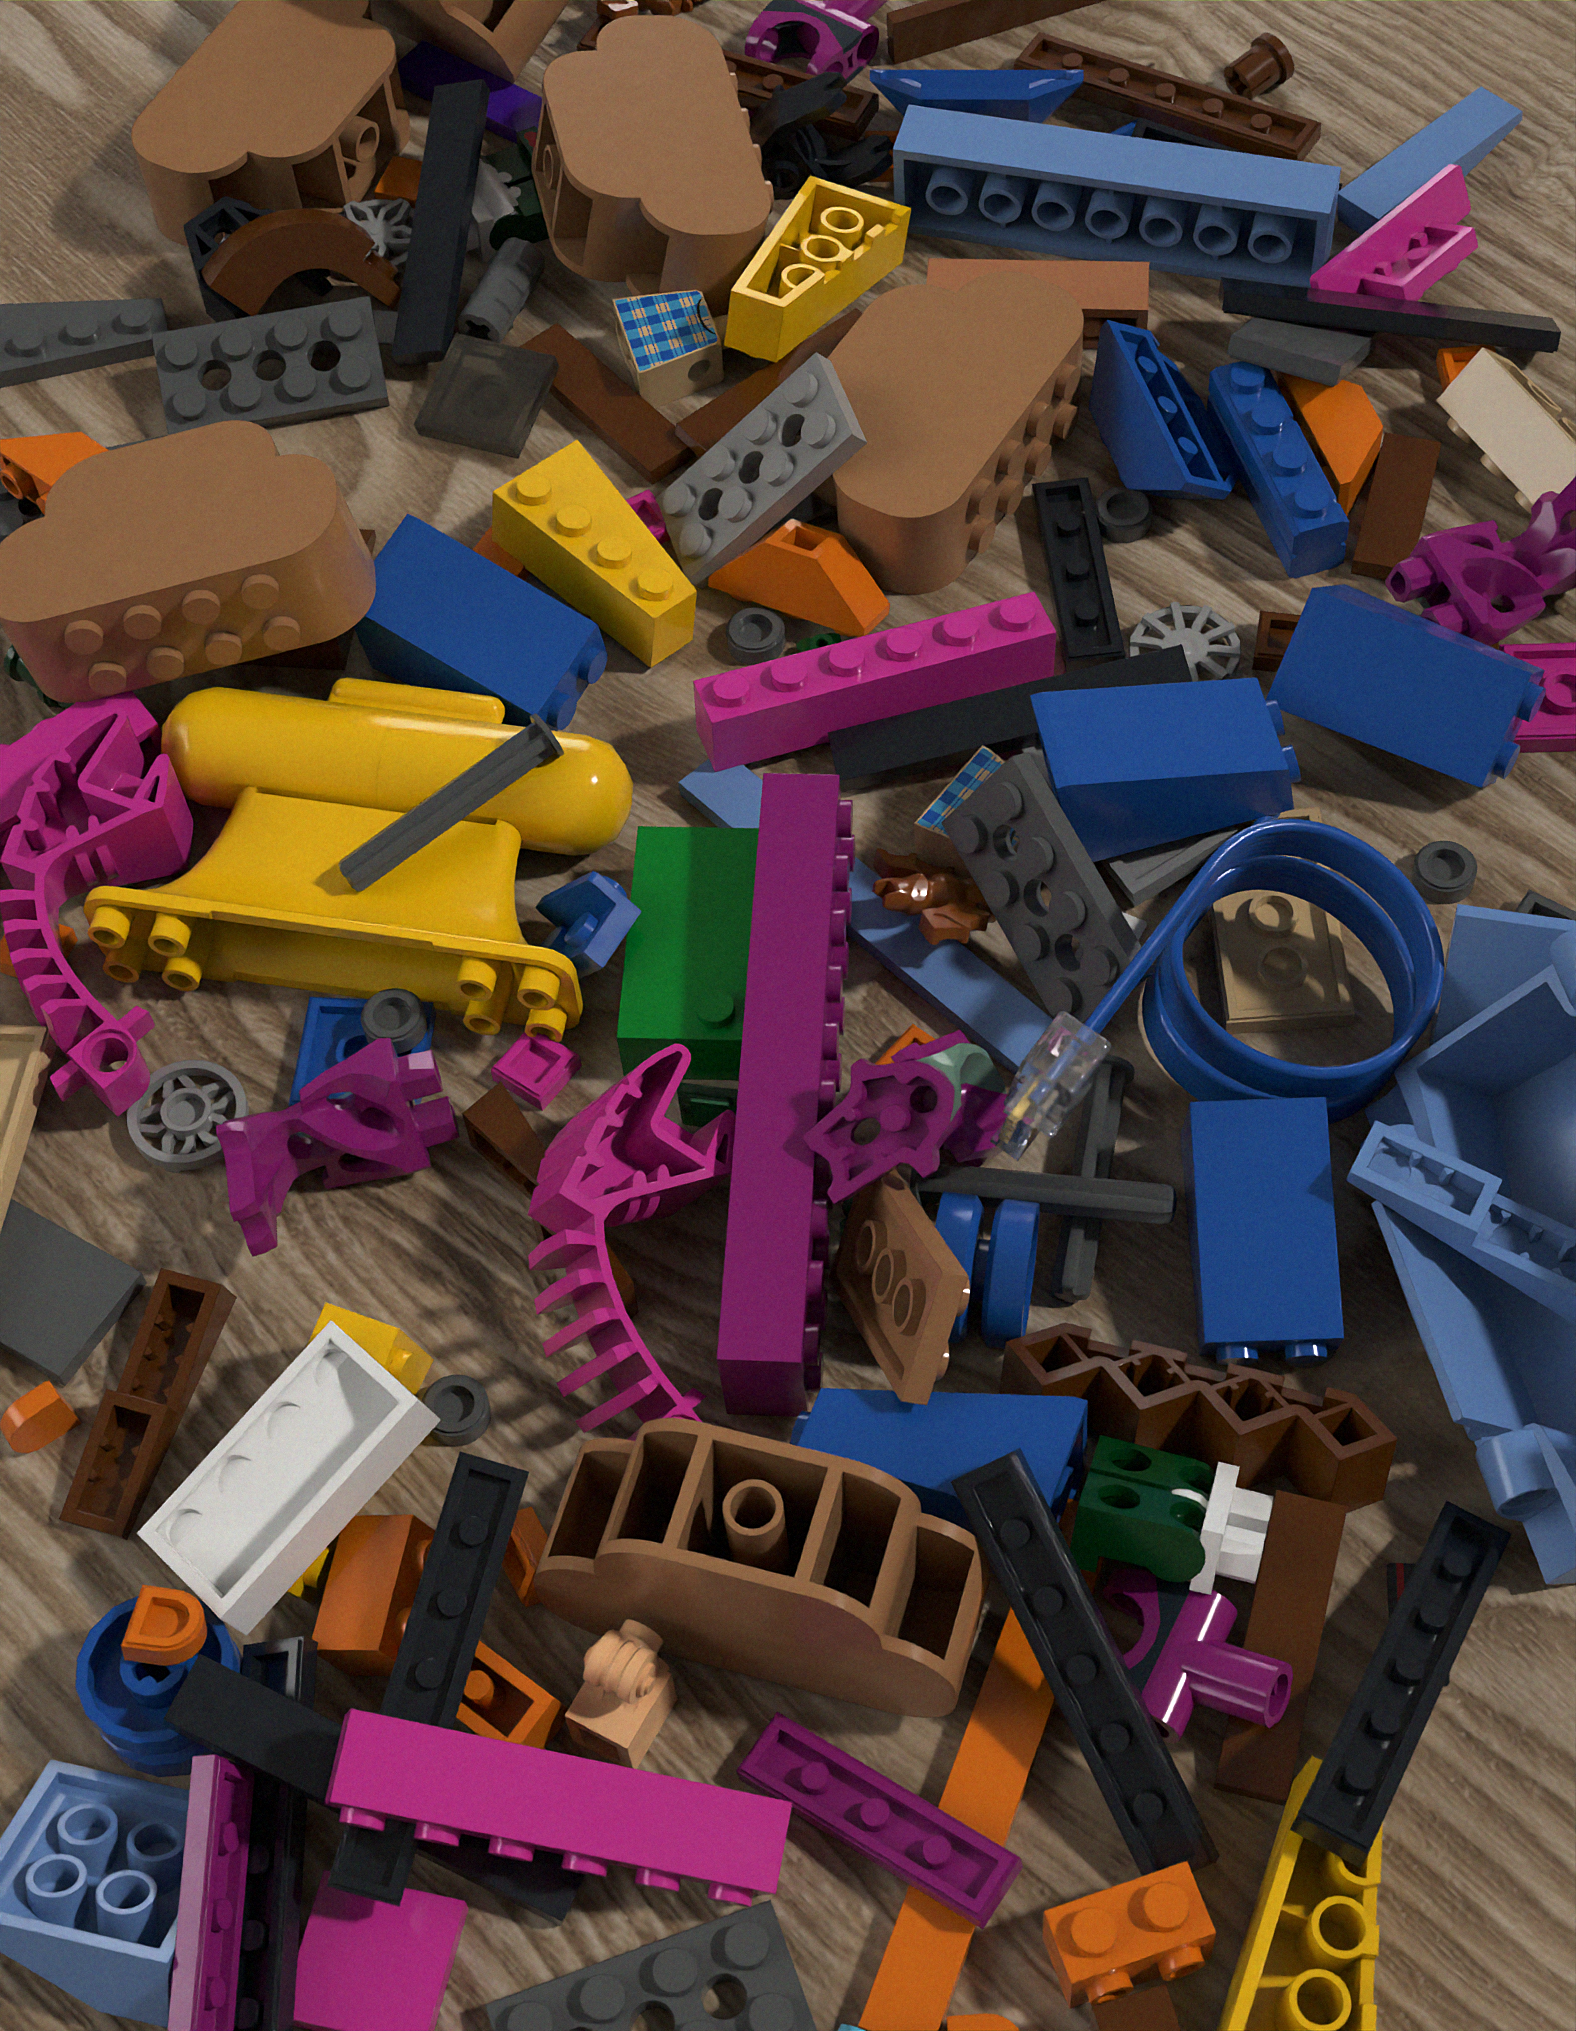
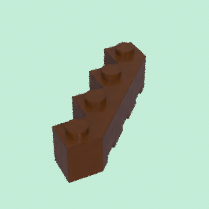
[999,1322,1397,1513]

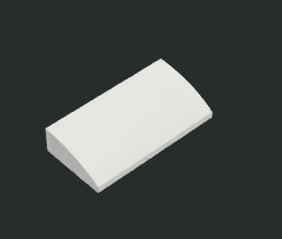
[137,1321,441,1636]

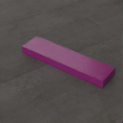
[736,1712,1023,1930]
[167,1754,255,2031]

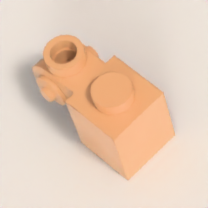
[564,1619,677,1769]

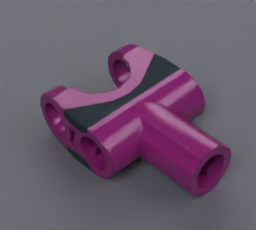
[744,0,888,84]
[1102,1568,1293,1743]

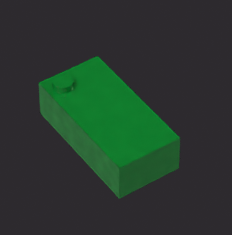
[617,826,759,1081]

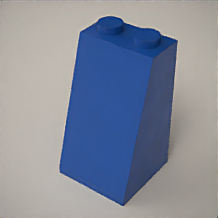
[353,513,608,731]
[1265,584,1546,788]
[1030,677,1301,862]
[1180,1097,1344,1365]
[790,1388,1088,1574]

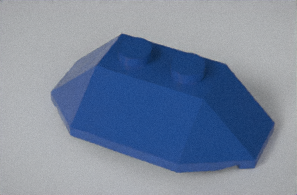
[870,69,1084,124]
[1088,320,1240,500]

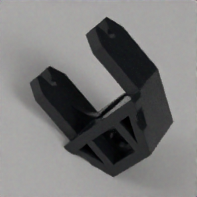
[749,72,894,200]
[183,196,333,323]

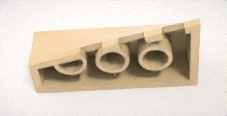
[1436,347,1576,529]

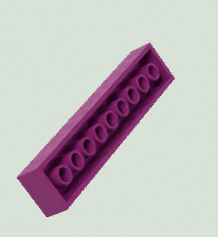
[717,773,855,1417]

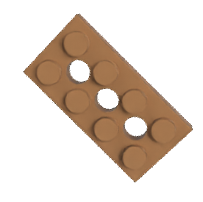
[829,1169,970,1405]

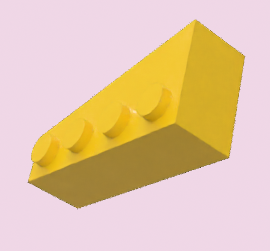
[724,176,912,363]

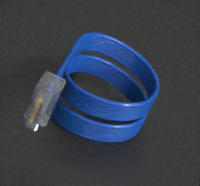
[990,813,1445,1161]

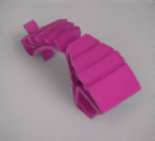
[0,707,194,1117]
[528,1043,736,1441]

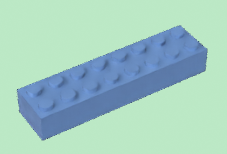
[893,105,1341,288]

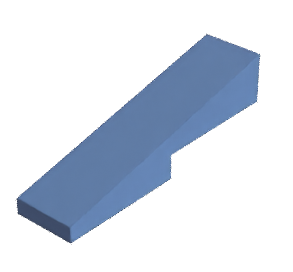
[1337,87,1523,235]
[1346,1120,1576,1326]

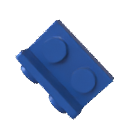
[536,871,642,979]

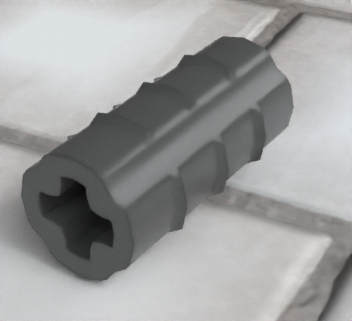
[457,237,545,350]

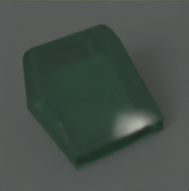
[677,1082,738,1127]

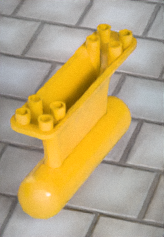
[83,677,633,1043]

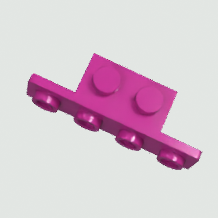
[1310,164,1479,301]

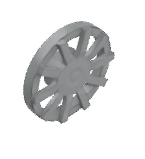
[1129,602,1241,682]

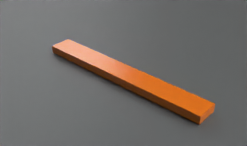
[858,1498,1106,2031]

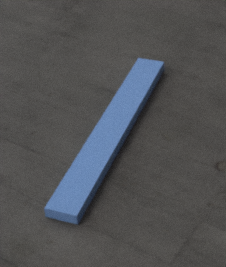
[678,759,1072,1085]

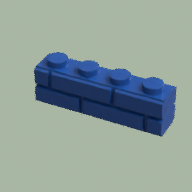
[1207,361,1350,579]

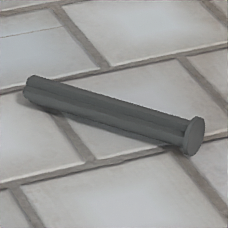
[338,713,564,891]
[1050,1054,1135,1303]
[910,1163,1177,1225]

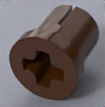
[1223,32,1294,100]

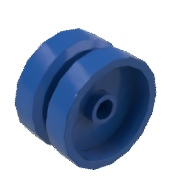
[935,1191,1040,1350]
[75,1595,243,1777]

